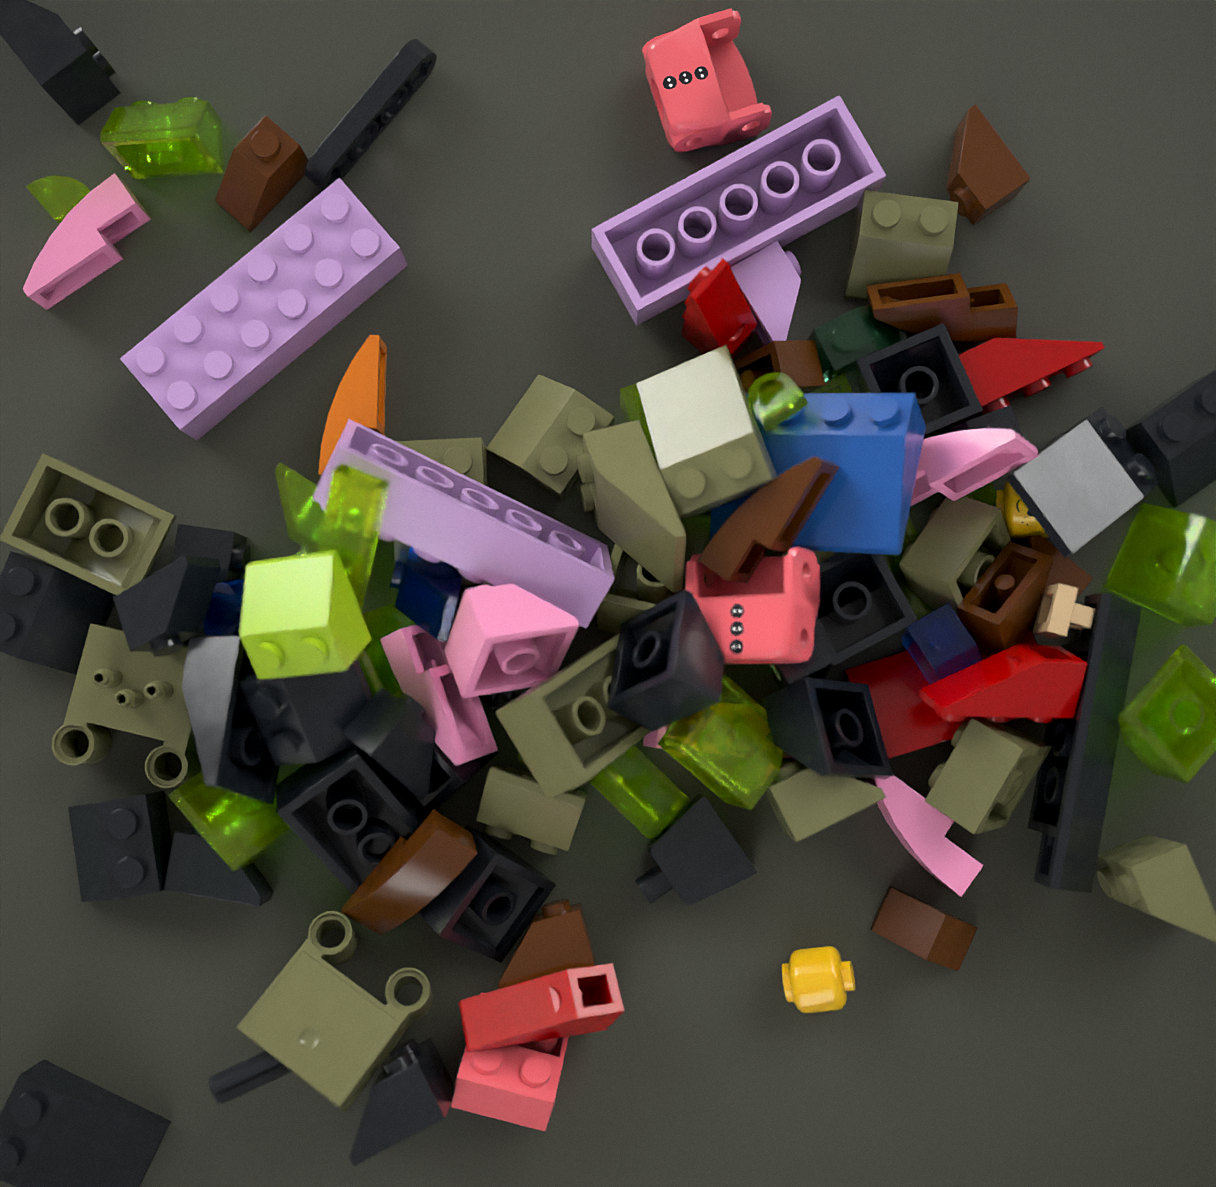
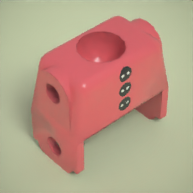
[642,8,772,152]
[686,547,820,664]

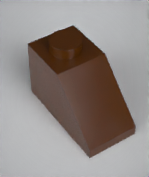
[947,104,1031,226]
[215,115,309,233]
[733,340,825,394]
[957,541,1053,655]
[498,899,595,989]

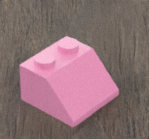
[444,584,579,698]

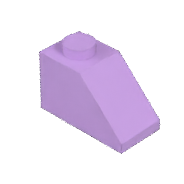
[731,241,802,346]

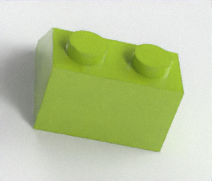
[240,550,372,679]

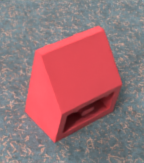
[451,992,569,1132]

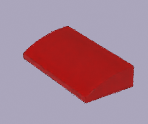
[843,629,1038,759]

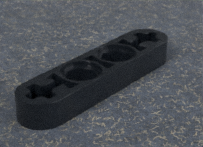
[305,39,437,191]

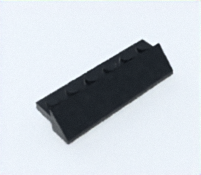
[1028,592,1142,893]

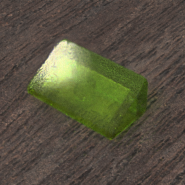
[588,745,689,839]

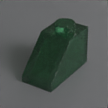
[807,305,907,383]

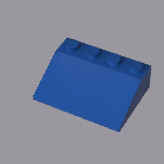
[709,393,926,555]

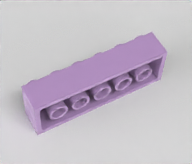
[591,95,886,326]
[120,178,408,441]
[312,419,614,628]

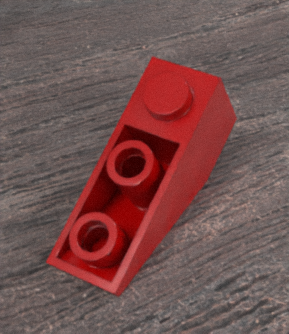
[682,258,757,360]
[958,338,1105,415]
[918,644,1087,723]
[459,963,624,1052]

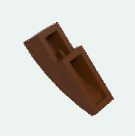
[866,273,1018,342]
[698,456,840,583]
[342,809,477,935]

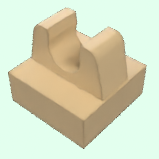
[1032,583,1096,638]

